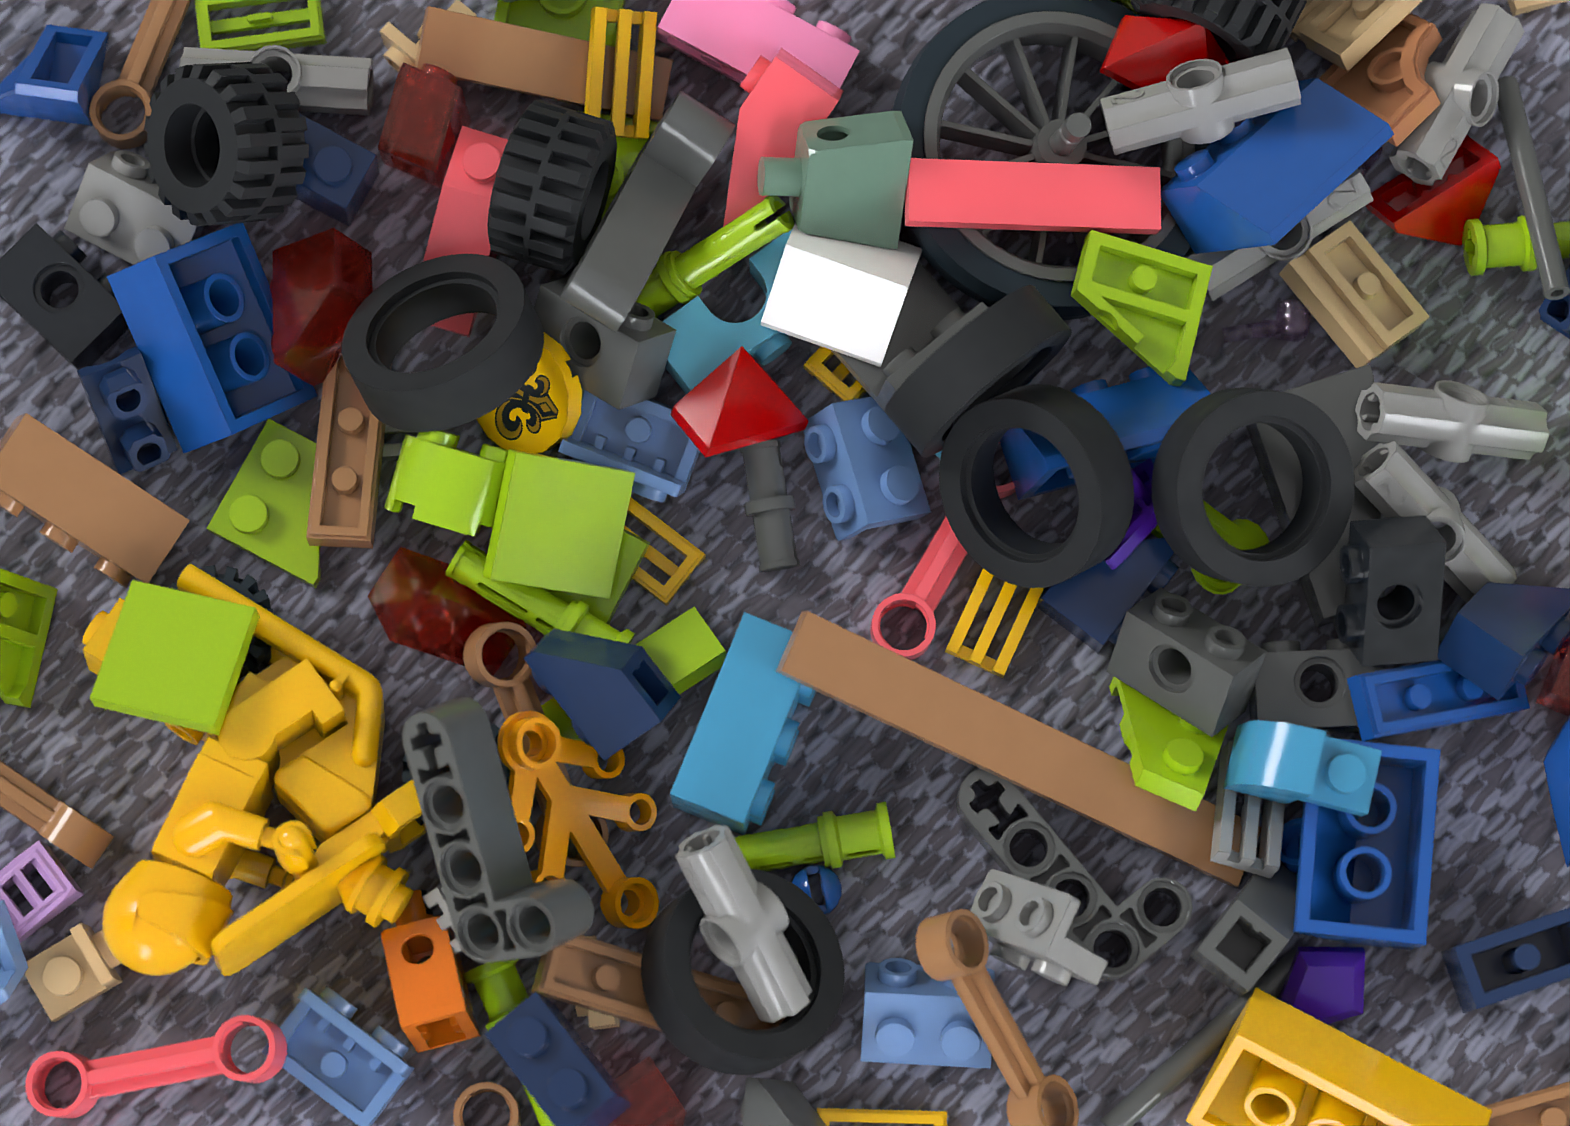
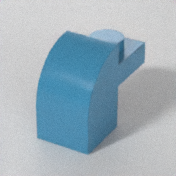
[1223,720,1382,816]

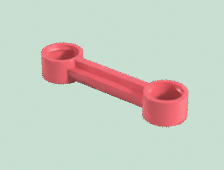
[870,442,1016,660]
[25,1015,287,1118]

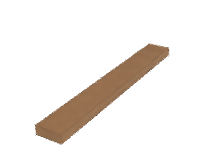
[775,611,1262,887]

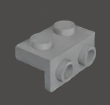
[64,150,204,265]
[970,869,1108,987]

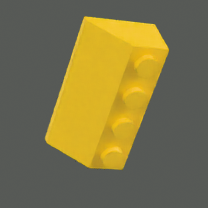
[1185,988,1492,1126]

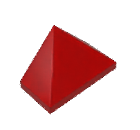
[1100,15,1230,90]
[1365,134,1501,246]
[670,346,809,458]

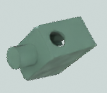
[757,111,914,249]

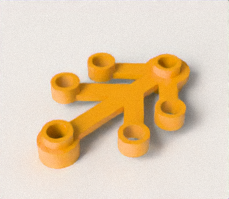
[497,711,659,929]

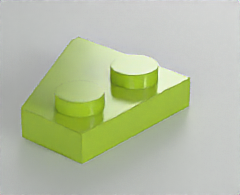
[1071,229,1213,386]
[207,419,321,588]
[0,568,58,708]
[1109,676,1229,812]

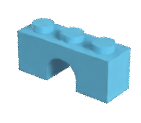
[662,229,793,394]

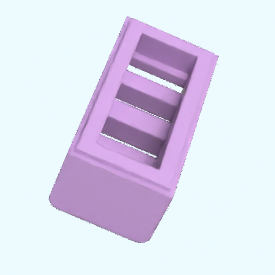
[0,840,84,943]

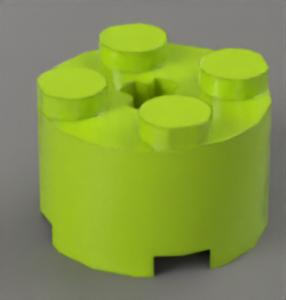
[384,430,508,537]

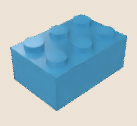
[670,612,817,835]

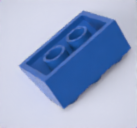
[1161,78,1394,254]
[107,223,317,453]
[1000,366,1211,501]
[1293,738,1441,950]

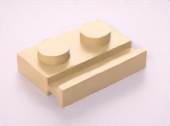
[1290,0,1423,72]
[1279,220,1430,368]

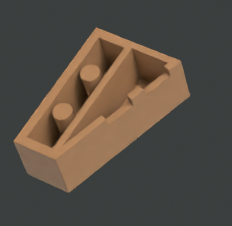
[0,413,190,588]

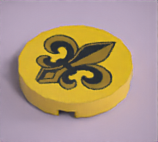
[476,332,582,454]

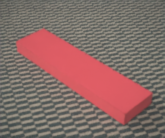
[905,158,1161,235]

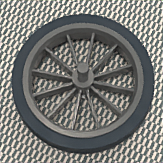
[892,0,1211,320]

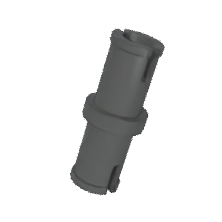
[740,440,800,572]

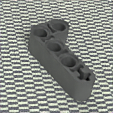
[559,90,735,332]
[402,696,594,963]
[955,769,1193,981]

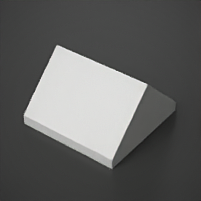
[760,223,922,367]

